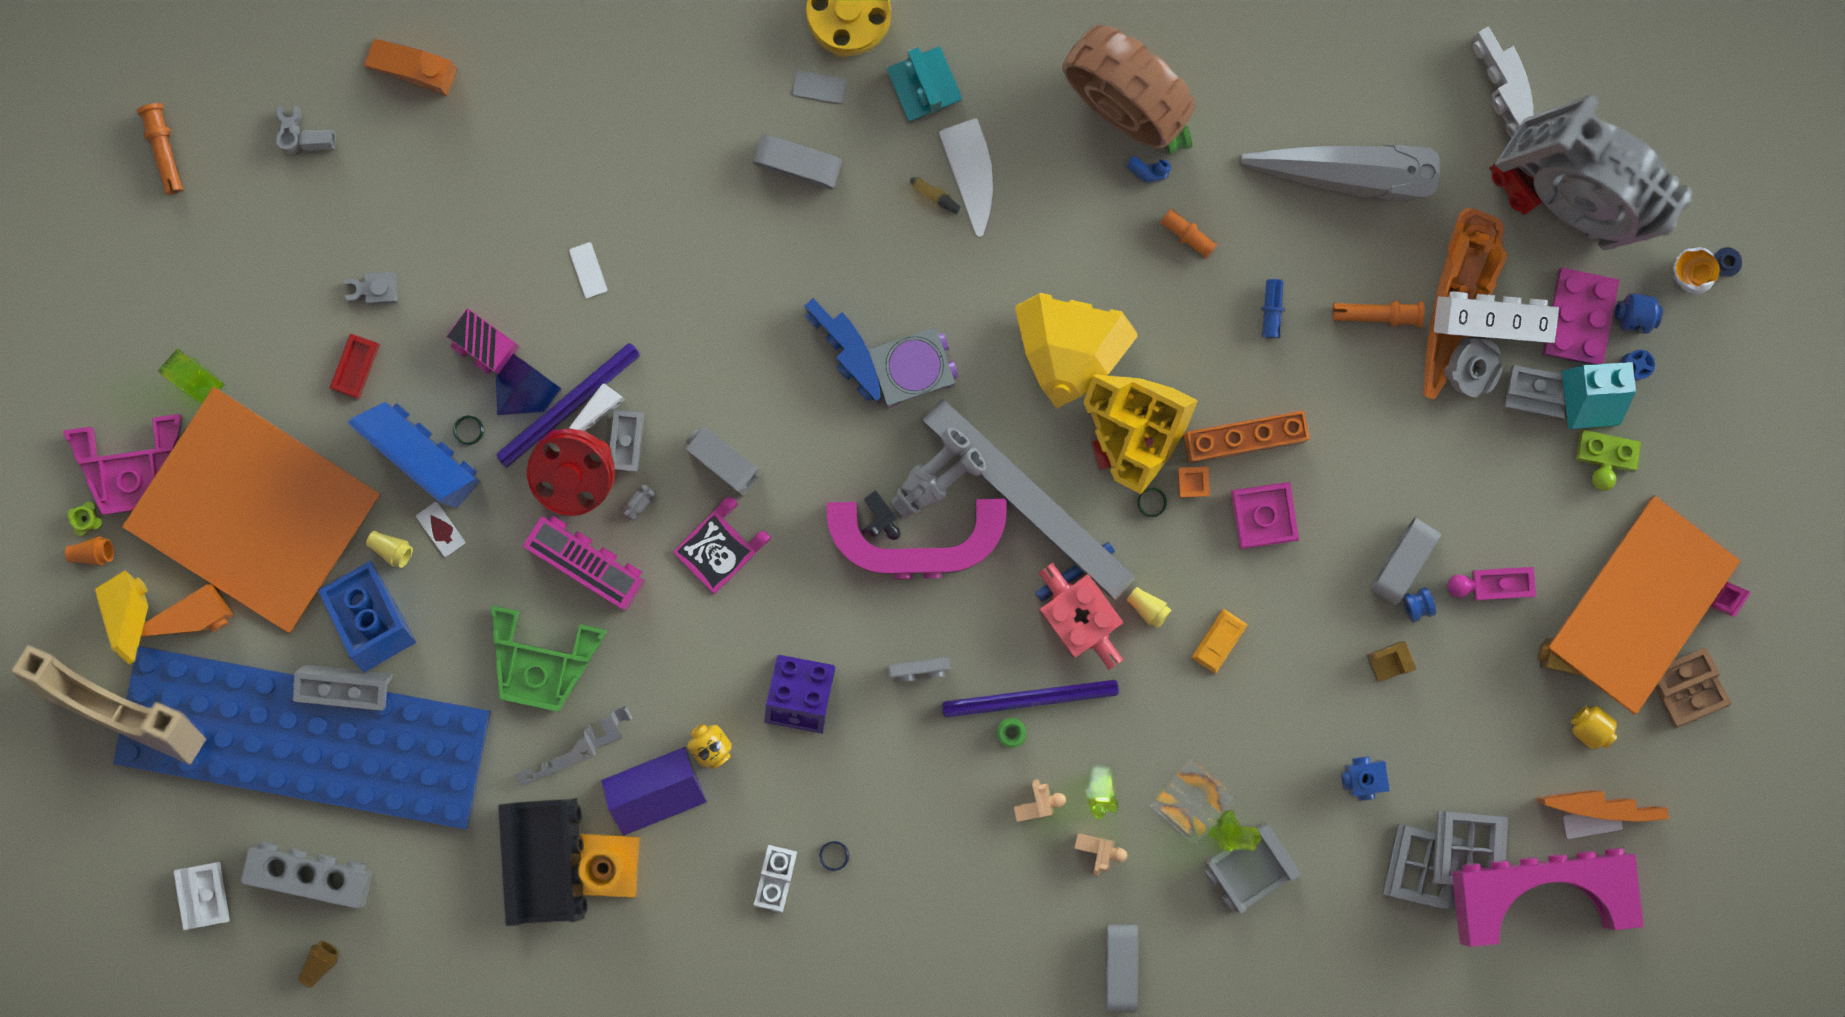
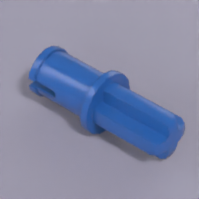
[1261,279,1285,338]

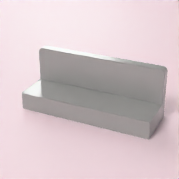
[293,665,393,711]

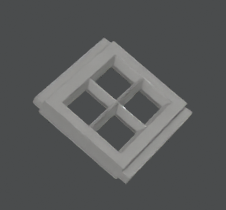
[1433,811,1508,885]
[1382,824,1468,911]

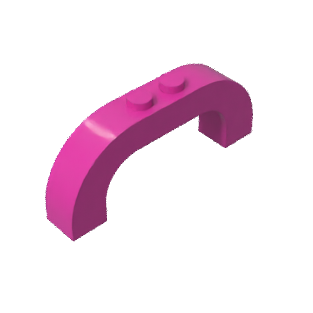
[827,499,1006,580]

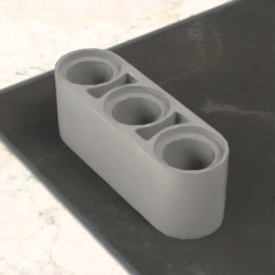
[753,134,843,190]
[1370,517,1441,606]
[1105,924,1138,1013]

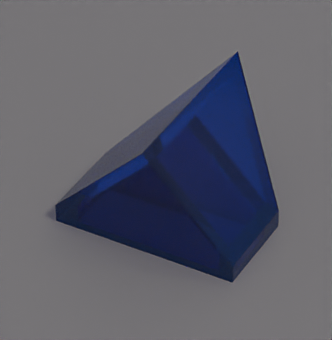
[496,354,562,415]

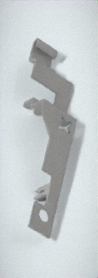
[515,706,632,786]

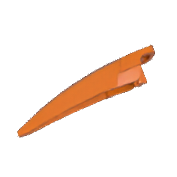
[1423,208,1507,400]

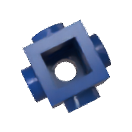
[1341,756,1390,801]

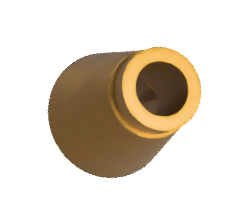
[298,941,339,987]

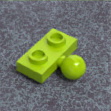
[1575,430,1641,491]

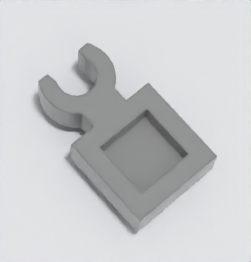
[344,272,398,305]

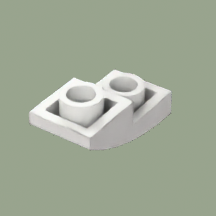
[754,845,797,913]

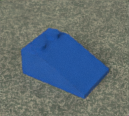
[318,560,417,673]

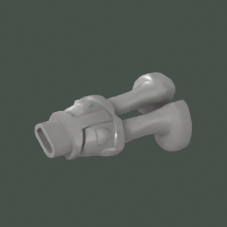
[891,428,986,518]

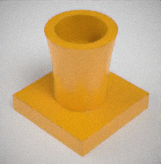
[579,833,640,898]

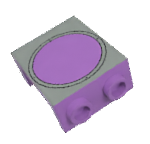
[869,327,959,409]

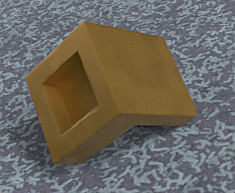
[1367,641,1417,682]

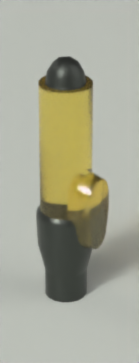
[910,177,961,214]

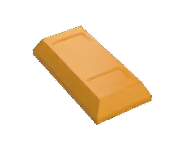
[1191,608,1248,674]

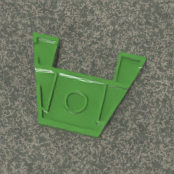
[491,605,607,712]

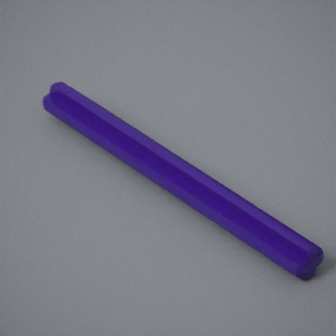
[496,343,640,467]
[942,680,1119,718]

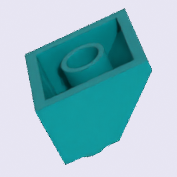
[1561,362,1636,429]

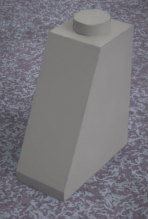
[686,426,762,496]

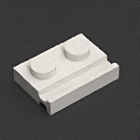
[174,862,230,930]

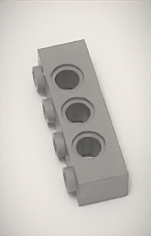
[241,842,374,909]

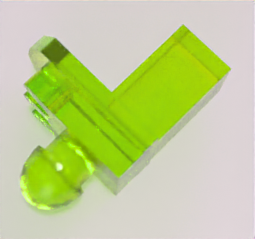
[1085,767,1119,819]
[1208,810,1262,852]

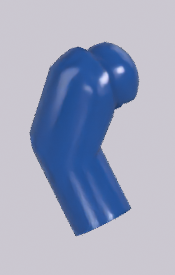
[1125,155,1171,183]

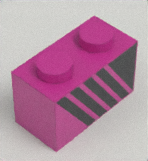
[446,308,520,375]

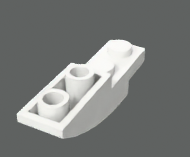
[1472,26,1534,138]

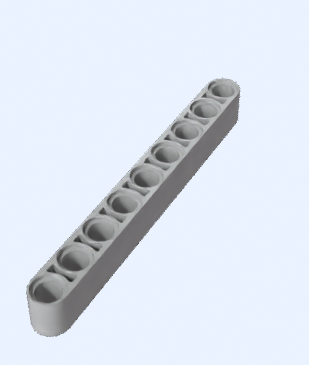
[921,399,1136,600]

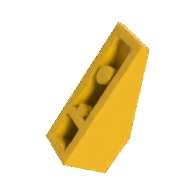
[95,570,148,665]

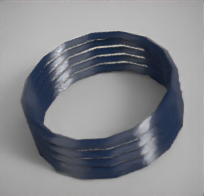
[819,841,850,871]

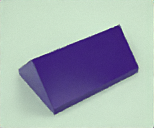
[601,747,707,836]

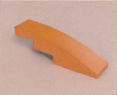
[1537,790,1669,822]

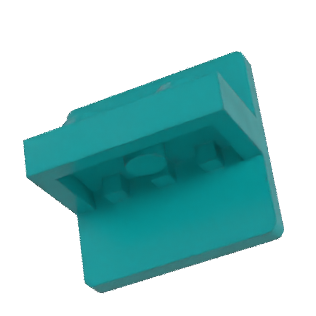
[887,46,962,122]

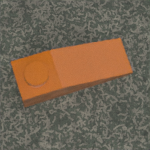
[364,38,457,96]
[141,584,234,637]

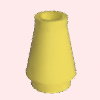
[366,531,413,568]
[1126,587,1172,629]

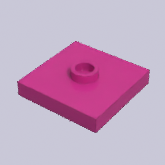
[1230,482,1299,550]

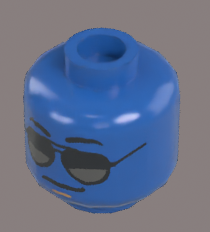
[1615,293,1663,334]

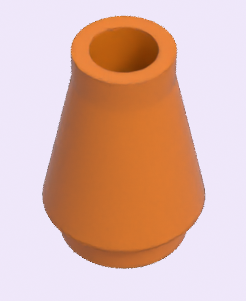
[65,536,114,566]

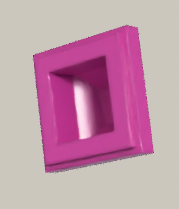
[1710,582,1751,617]

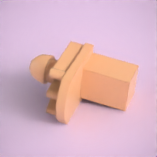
[1014,779,1066,822]
[1075,833,1127,876]

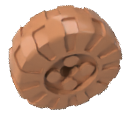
[1062,25,1195,149]

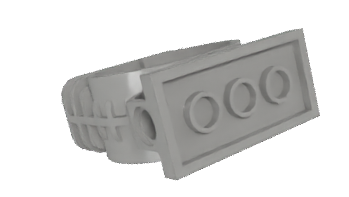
[1495,94,1692,250]

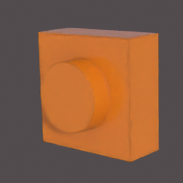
[1178,466,1210,498]

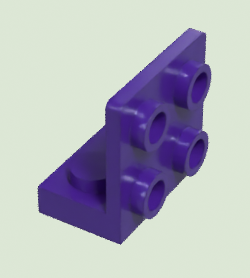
[764,655,835,734]

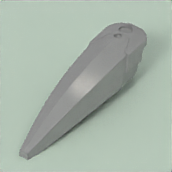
[1240,144,1441,202]

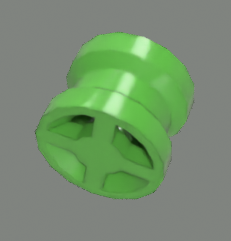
[1165,125,1193,155]

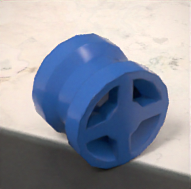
[1620,349,1656,381]
[1402,587,1436,623]

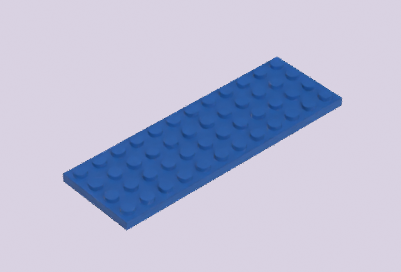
[113,646,491,829]

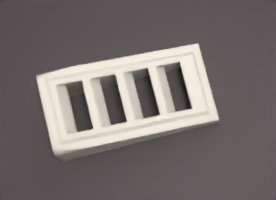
[568,383,625,431]

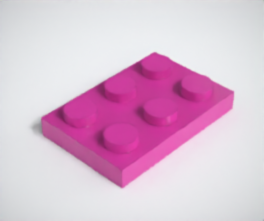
[1542,268,1620,365]

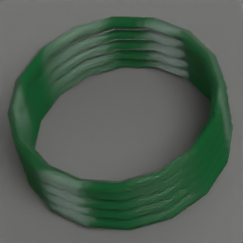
[453,415,484,445]
[1137,488,1167,517]

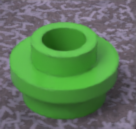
[996,718,1026,748]

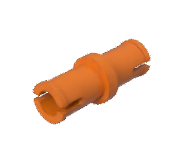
[1160,208,1217,259]

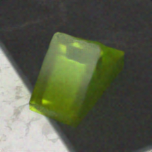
[158,348,225,404]

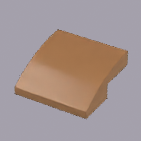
[1656,647,1732,729]

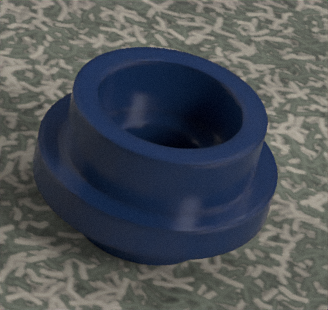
[1713,247,1742,277]

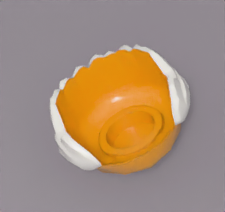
[1673,247,1720,295]

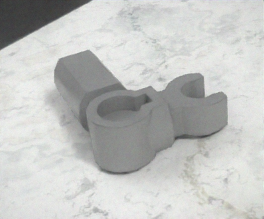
[276,106,336,155]

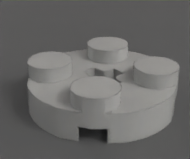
[1445,337,1502,397]

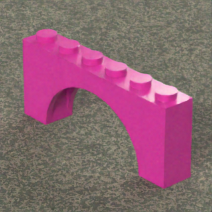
[1452,848,1644,947]

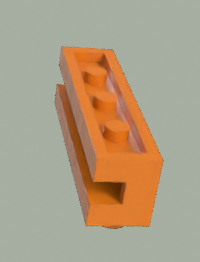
[1183,410,1310,464]

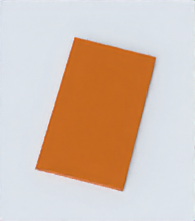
[1547,495,1741,715]

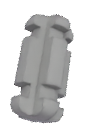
[623,485,655,520]

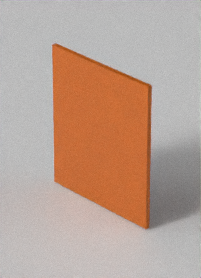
[122,387,381,634]

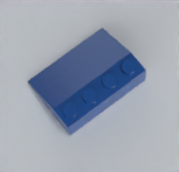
[347,402,480,508]

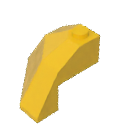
[1015,293,1138,409]
[1083,374,1198,494]

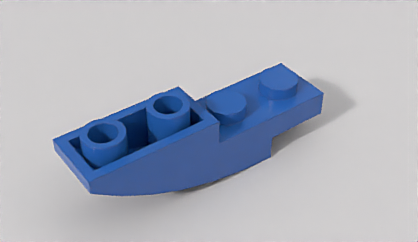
[805,298,881,404]

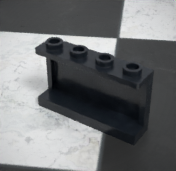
[498,798,588,926]

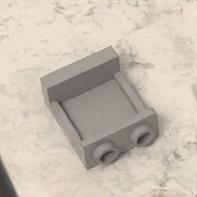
[1205,822,1302,915]

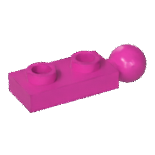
[1447,567,1536,600]

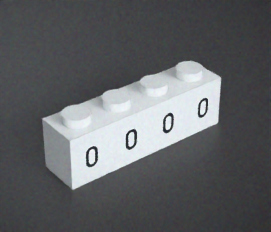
[1434,291,1559,343]

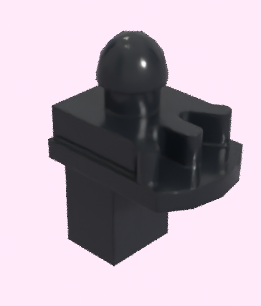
[861,490,901,540]

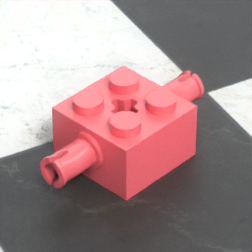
[1038,562,1124,670]

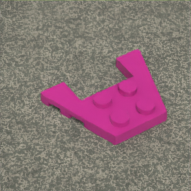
[63,414,183,515]

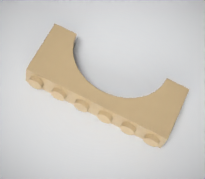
[12,645,206,765]

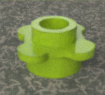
[67,502,102,536]

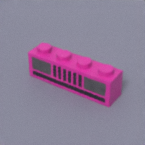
[523,515,646,611]

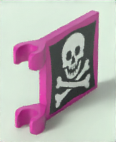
[673,497,771,594]

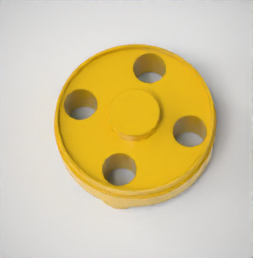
[806,0,891,57]

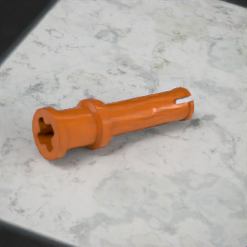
[137,103,184,195]
[1332,301,1425,328]

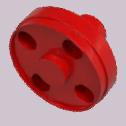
[526,429,615,516]

